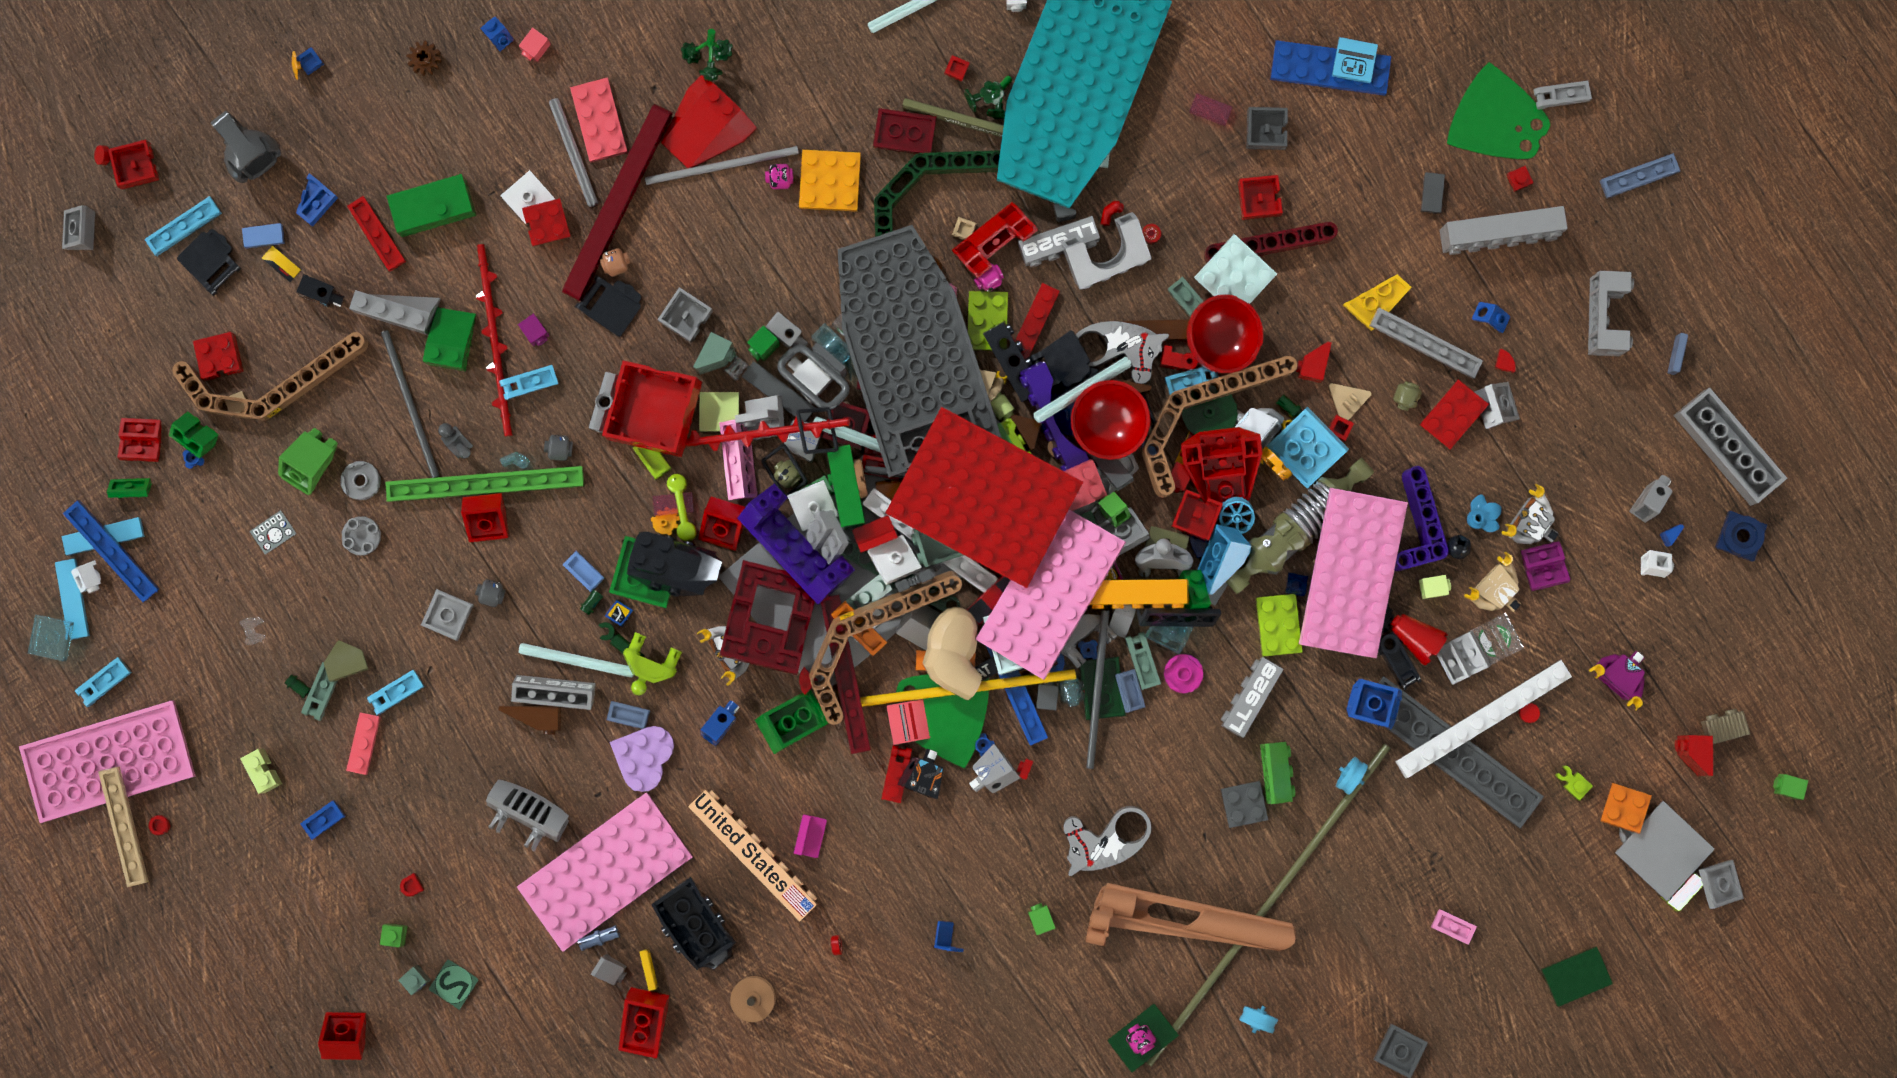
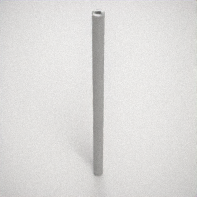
[645,146,799,185]

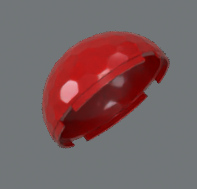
[1187,295,1263,373]
[1071,380,1151,460]

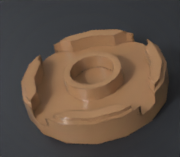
[853,459,868,498]

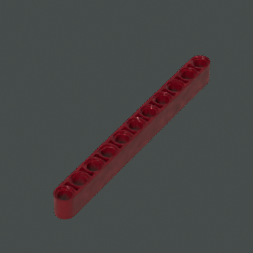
[562,104,673,301]

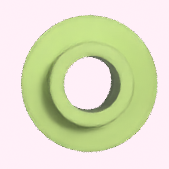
[990,393,1015,421]

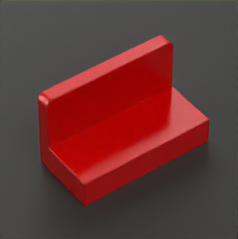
[852,515,898,552]

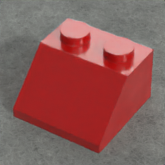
[461,493,508,542]
[698,496,745,551]
[1675,735,1713,776]
[318,1012,366,1060]

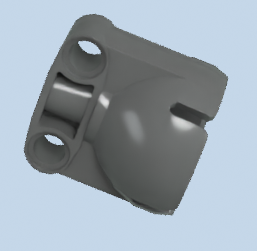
[210,110,281,183]

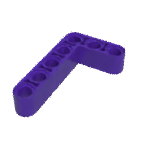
[1394,466,1448,571]

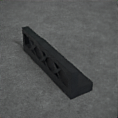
[1136,605,1221,627]

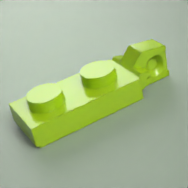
[1001,418,1031,454]

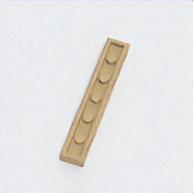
[98,766,149,887]

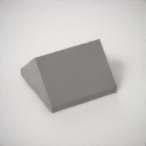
[62,205,95,250]
[895,598,941,650]

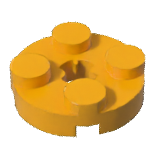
[1261,446,1293,481]

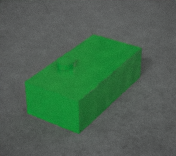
[387,174,477,237]
[827,445,865,531]

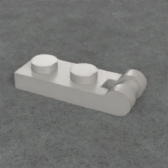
[1533,81,1592,110]

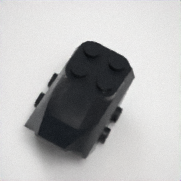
[627,531,723,597]
[651,877,737,970]

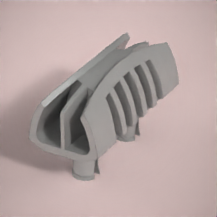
[486,779,569,851]

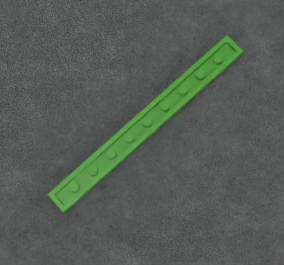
[386,466,584,502]

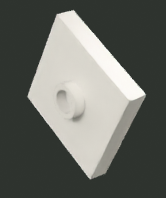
[501,170,555,225]
[787,480,839,531]
[868,535,922,585]

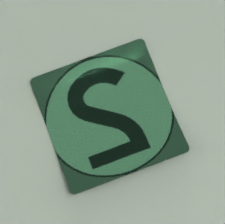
[429,959,478,1010]

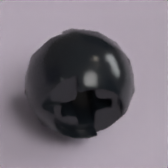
[1447,535,1472,559]

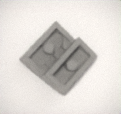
[1437,631,1491,685]

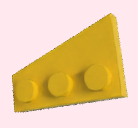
[1343,274,1411,331]

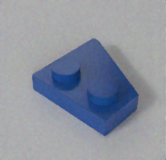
[296,173,338,227]

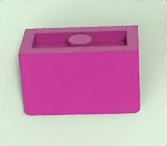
[794,814,827,858]

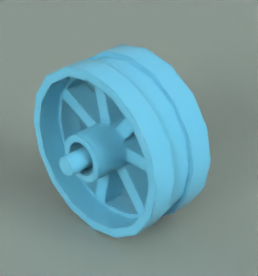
[1219,497,1255,534]
[1336,757,1368,795]
[1239,1006,1278,1034]

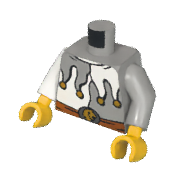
[1502,484,1559,544]
[697,626,749,686]

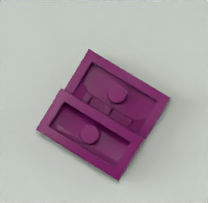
[1521,541,1571,591]

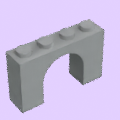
[1060,212,1152,289]

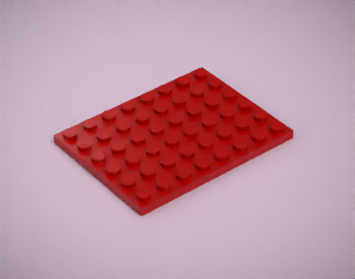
[885,407,1083,588]

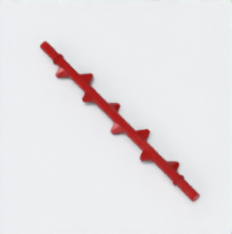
[476,244,513,437]
[684,417,850,451]

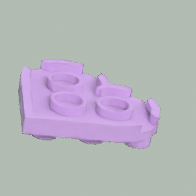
[610,726,674,792]

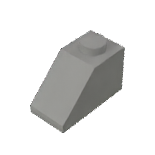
[1109,605,1136,638]
[591,954,627,985]

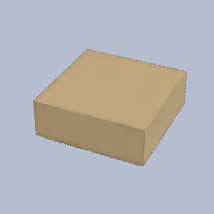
[952,217,977,240]
[225,391,246,417]

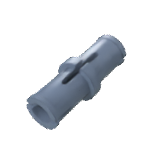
[578,925,620,951]

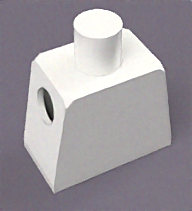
[788,357,833,404]

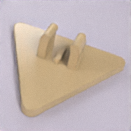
[1329,383,1371,420]

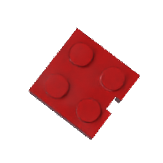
[108,139,159,190]
[1238,175,1283,220]
[522,198,570,247]
[193,332,244,381]
[1171,489,1223,542]

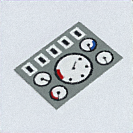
[250,510,296,554]

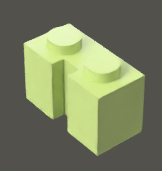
[240,749,282,794]

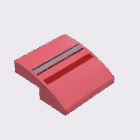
[887,699,930,745]

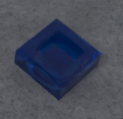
[1285,573,1308,596]

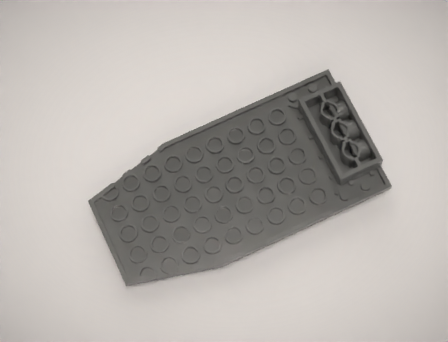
[838,225,1001,478]

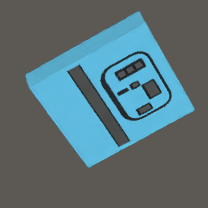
[1332,37,1378,84]

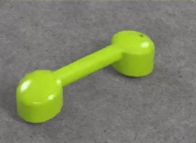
[667,474,697,542]

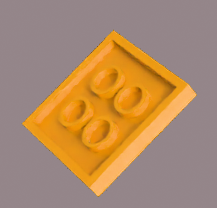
[799,150,861,212]

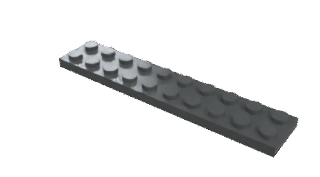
[1378,676,1544,828]

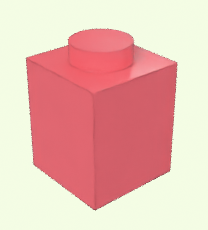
[519,27,551,62]

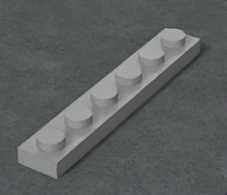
[1369,308,1483,379]

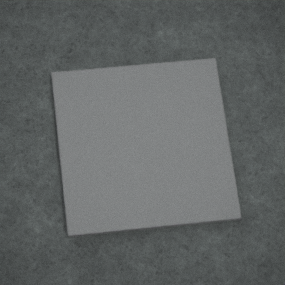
[1615,801,1714,901]

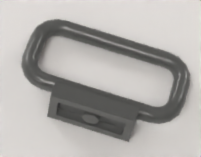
[777,342,850,410]

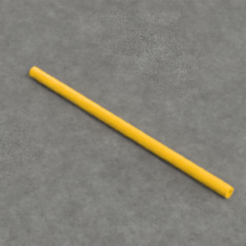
[860,669,1076,707]

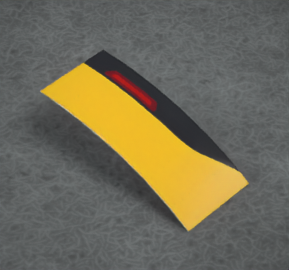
[262,246,301,282]

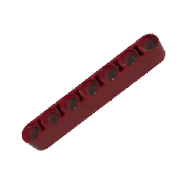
[1204,222,1338,263]

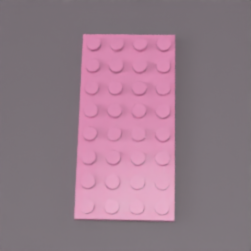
[1299,488,1408,658]
[976,510,1126,680]
[19,700,196,823]
[517,792,693,952]

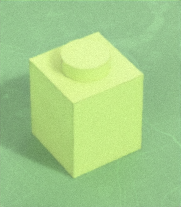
[1419,575,1451,599]

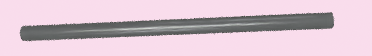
[381,330,440,478]
[1086,610,1109,769]

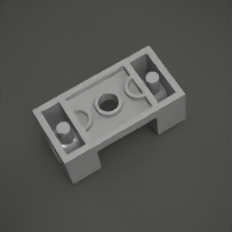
[1588,271,1634,356]

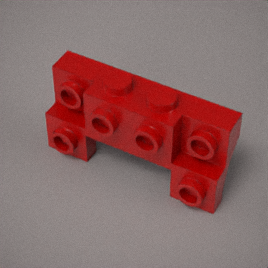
[952,202,1038,279]

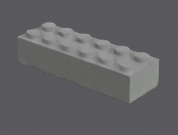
[1439,206,1567,255]
[1673,388,1787,506]

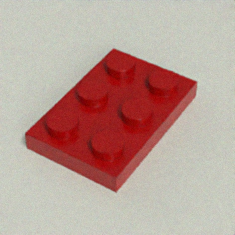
[1420,379,1489,449]

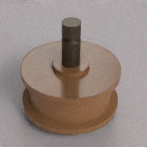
[730,976,776,1022]

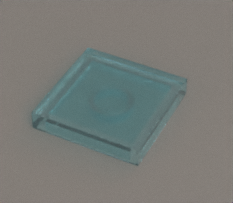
[28,615,74,661]

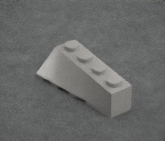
[349,290,441,335]

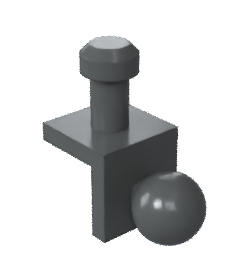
[438,423,473,459]

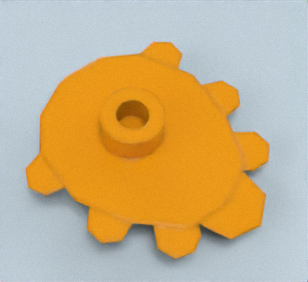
[291,51,301,80]
[651,507,680,535]

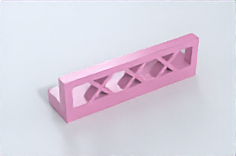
[719,419,758,500]

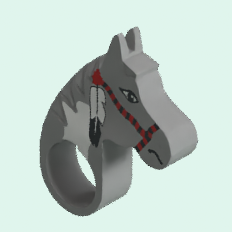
[1076,321,1169,384]
[1064,806,1151,876]

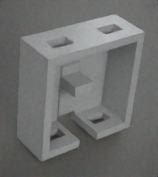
[657,287,713,343]

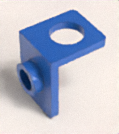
[1472,302,1510,333]
[934,921,964,952]

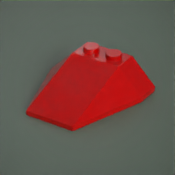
[661,75,757,169]
[1181,427,1262,510]

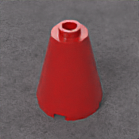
[1391,614,1448,666]

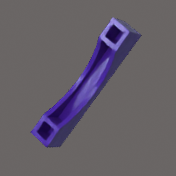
[1020,362,1089,471]

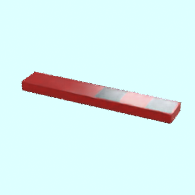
[966,575,1010,625]

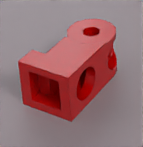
[1159,345,1198,372]

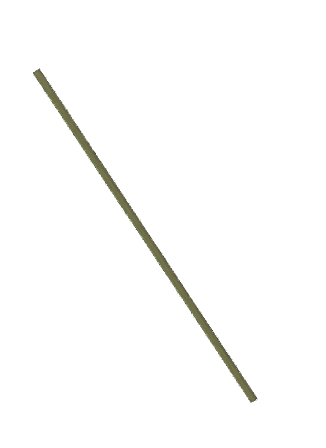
[1146,744,1391,1067]

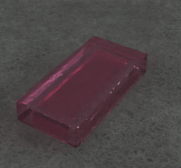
[1189,93,1232,126]
[653,492,694,516]

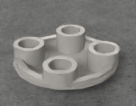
[342,517,381,555]

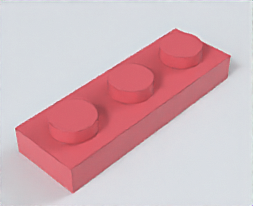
[346,712,381,775]

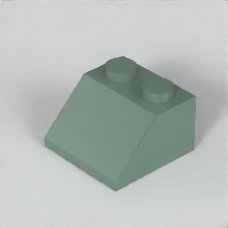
[693,332,736,375]

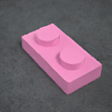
[1431,909,1477,945]

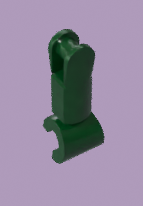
[598,622,645,657]

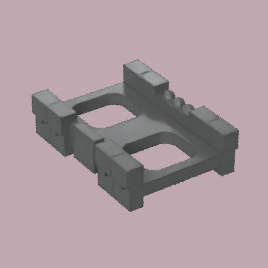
[895,569,933,593]

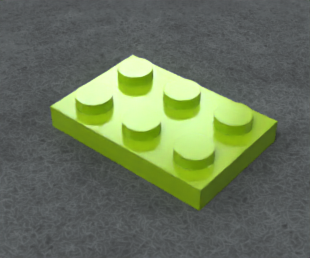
[968,291,1008,351]
[1256,594,1302,657]

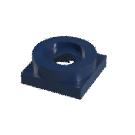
[1715,511,1767,562]

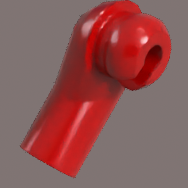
[1100,201,1124,226]

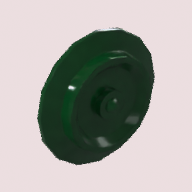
[1182,385,1238,435]

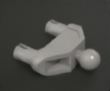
[1135,538,1193,577]
[1061,614,1117,669]

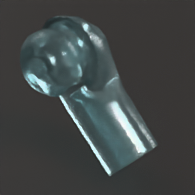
[500,452,529,469]

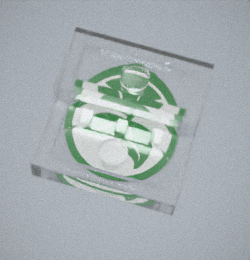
[1468,613,1524,665]

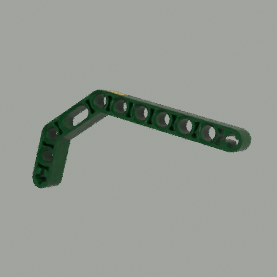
[874,150,1000,237]

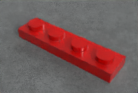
[347,196,406,272]
[1013,283,1060,359]

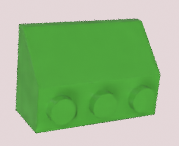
[1260,742,1295,804]

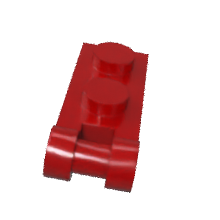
[881,745,912,803]

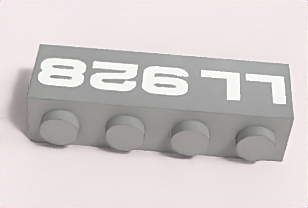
[1018,216,1100,267]
[1221,657,1283,738]
[511,675,595,710]

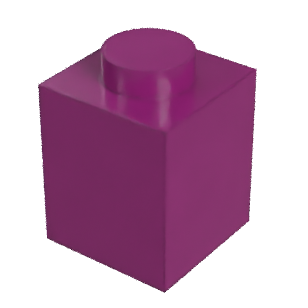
[517,313,550,346]

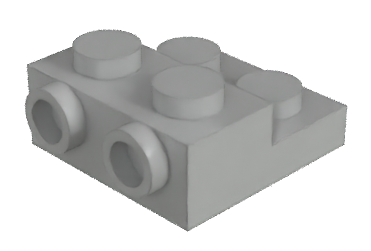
[806,510,849,565]

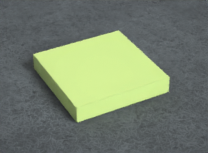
[699,392,739,432]

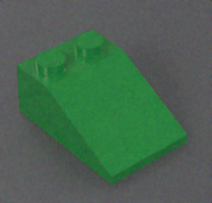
[423,307,476,371]
[755,689,829,754]

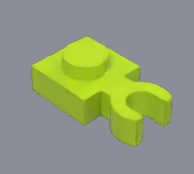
[1555,766,1593,801]

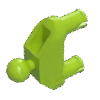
[623,632,682,696]

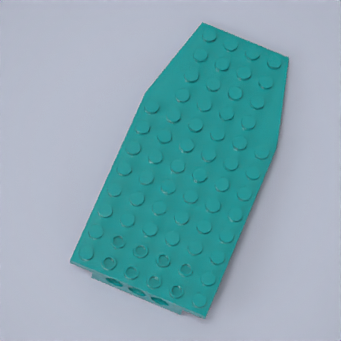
[997,0,1172,209]

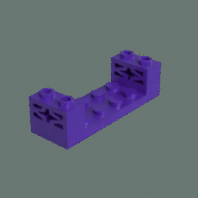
[737,484,855,605]

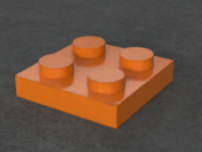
[1600,783,1652,834]

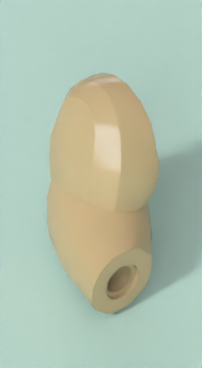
[923,607,982,700]

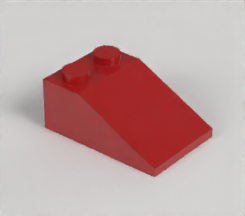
[618,987,670,1059]

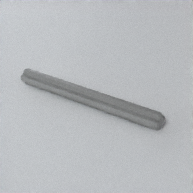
[549,98,598,207]

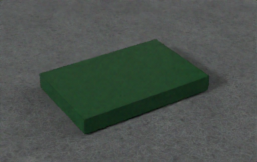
[1079,657,1126,720]
[1541,946,1613,1007]
[1107,1003,1179,1073]

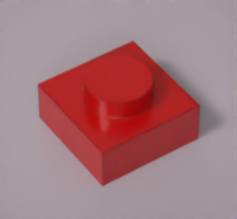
[944,55,970,82]
[1506,165,1533,192]
[1016,758,1033,780]

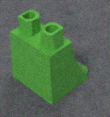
[278,428,338,495]

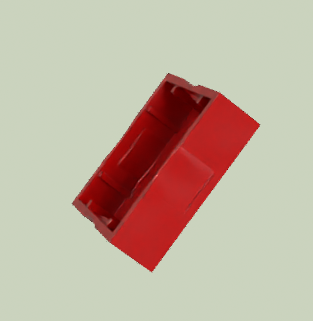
[602,360,702,457]

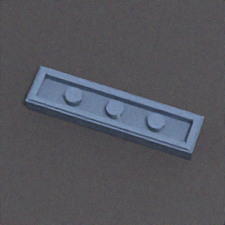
[1600,153,1680,199]

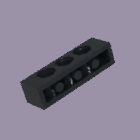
[983,321,1033,402]

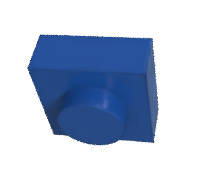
[296,47,324,75]

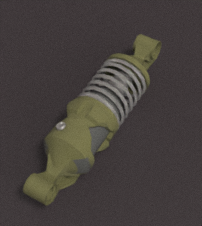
[1226,457,1374,594]

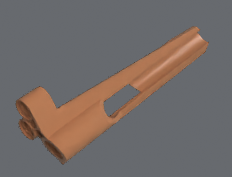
[1086,883,1296,951]

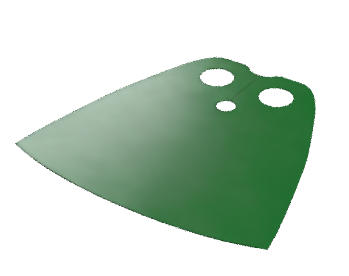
[1447,62,1550,159]
[896,674,989,768]

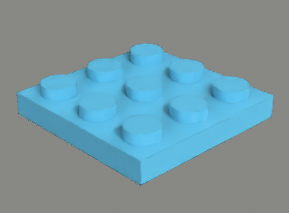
[1267,407,1349,488]

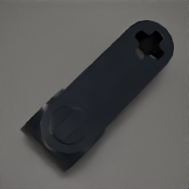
[1378,632,1421,691]

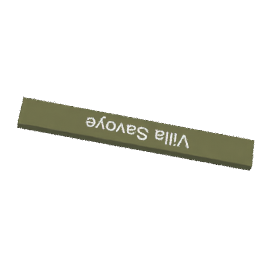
[902,98,1004,137]

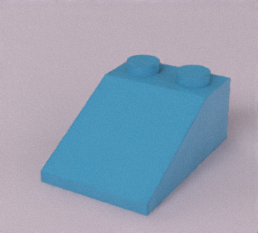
[1197,524,1251,595]

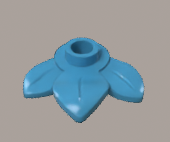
[1467,494,1501,533]

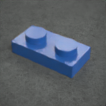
[300,800,346,840]

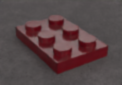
[873,108,936,154]

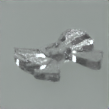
[239,617,265,645]

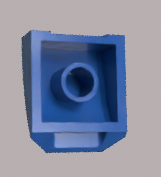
[1346,679,1402,729]

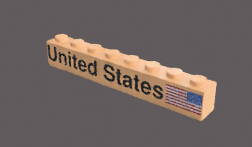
[688,790,818,921]

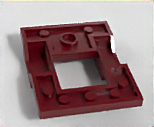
[719,560,815,675]

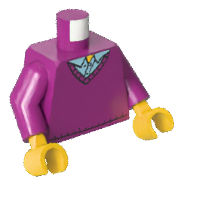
[1589,651,1645,711]

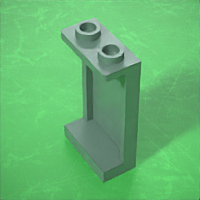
[911,529,964,568]

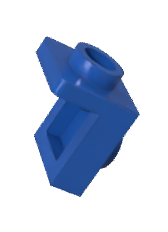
[480,17,514,51]

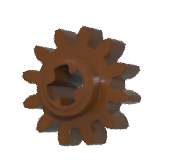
[406,40,442,76]

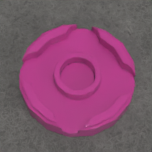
[1164,654,1203,693]

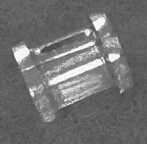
[724,356,749,382]

